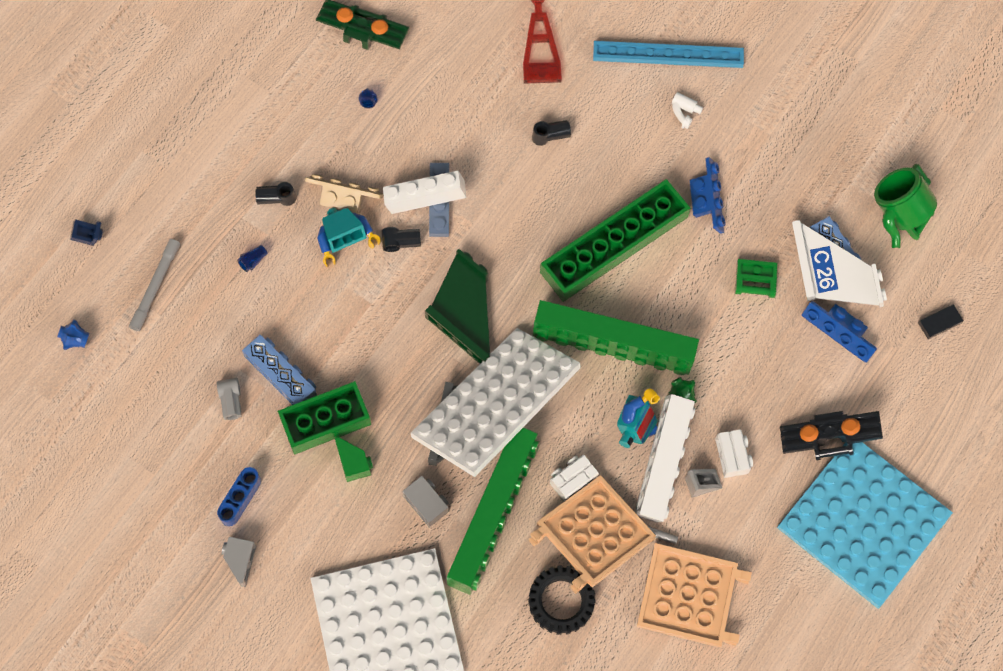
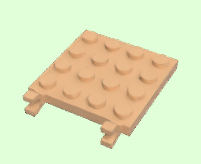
[529,475,656,594]
[637,543,752,647]

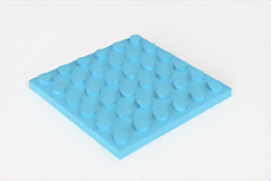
[777,442,953,609]

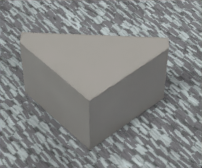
[685,469,722,498]

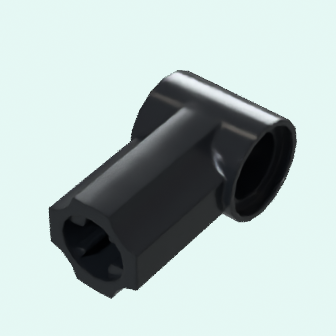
[532,120,571,146]
[255,182,296,206]
[381,227,421,252]

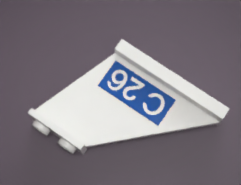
[792,220,887,307]

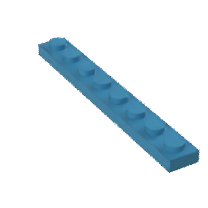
[593,41,744,68]

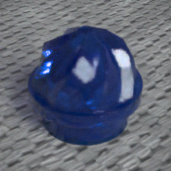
[359,88,378,109]

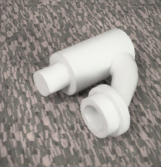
[672,92,703,129]

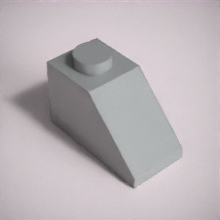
[222,537,256,587]

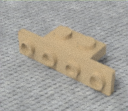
[305,174,384,213]

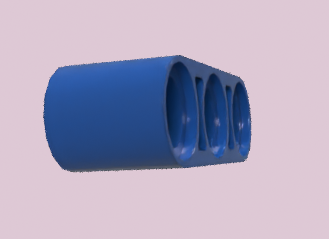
[217,467,261,526]

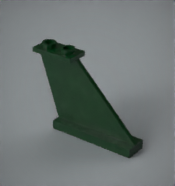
[425,249,490,364]

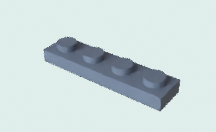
[429,163,449,237]

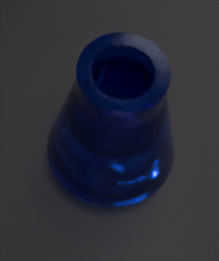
[237,245,268,272]

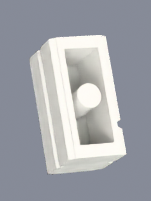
[715,430,753,478]
[550,455,599,502]

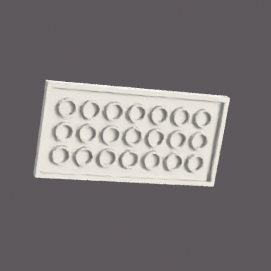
[411,328,581,477]

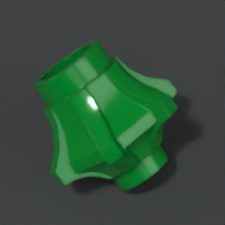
[667,377,697,403]

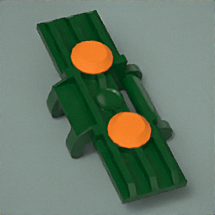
[316,0,409,50]

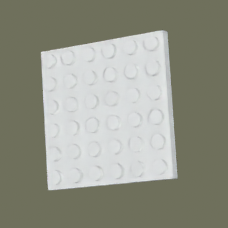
[310,548,464,671]

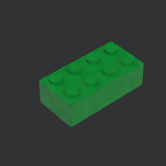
[277,381,371,455]

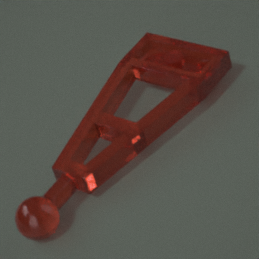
[523,0,562,84]

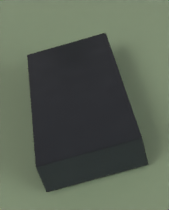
[918,304,964,340]

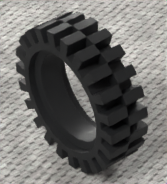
[528,565,596,635]

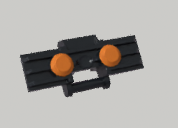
[780,411,883,461]

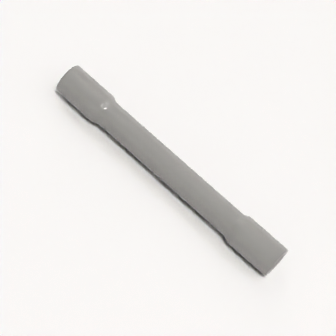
[129,239,180,331]

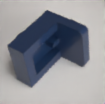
[70,219,103,246]

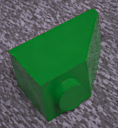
[335,437,373,482]

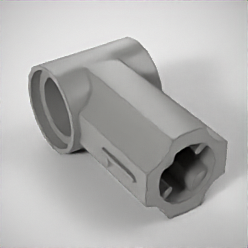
[217,378,242,420]

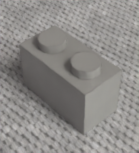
[402,476,449,528]

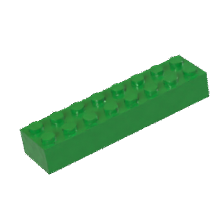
[540,179,691,302]
[533,300,699,375]
[447,428,539,595]

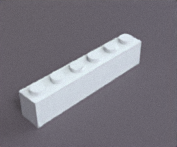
[635,394,695,522]

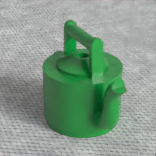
[874,164,937,248]

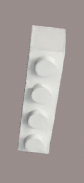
[383,171,466,214]

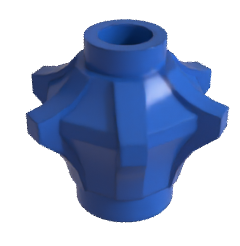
[57,320,90,350]

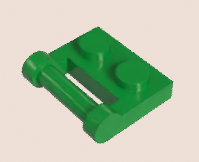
[735,259,777,298]

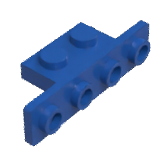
[689,157,726,234]
[802,301,877,363]

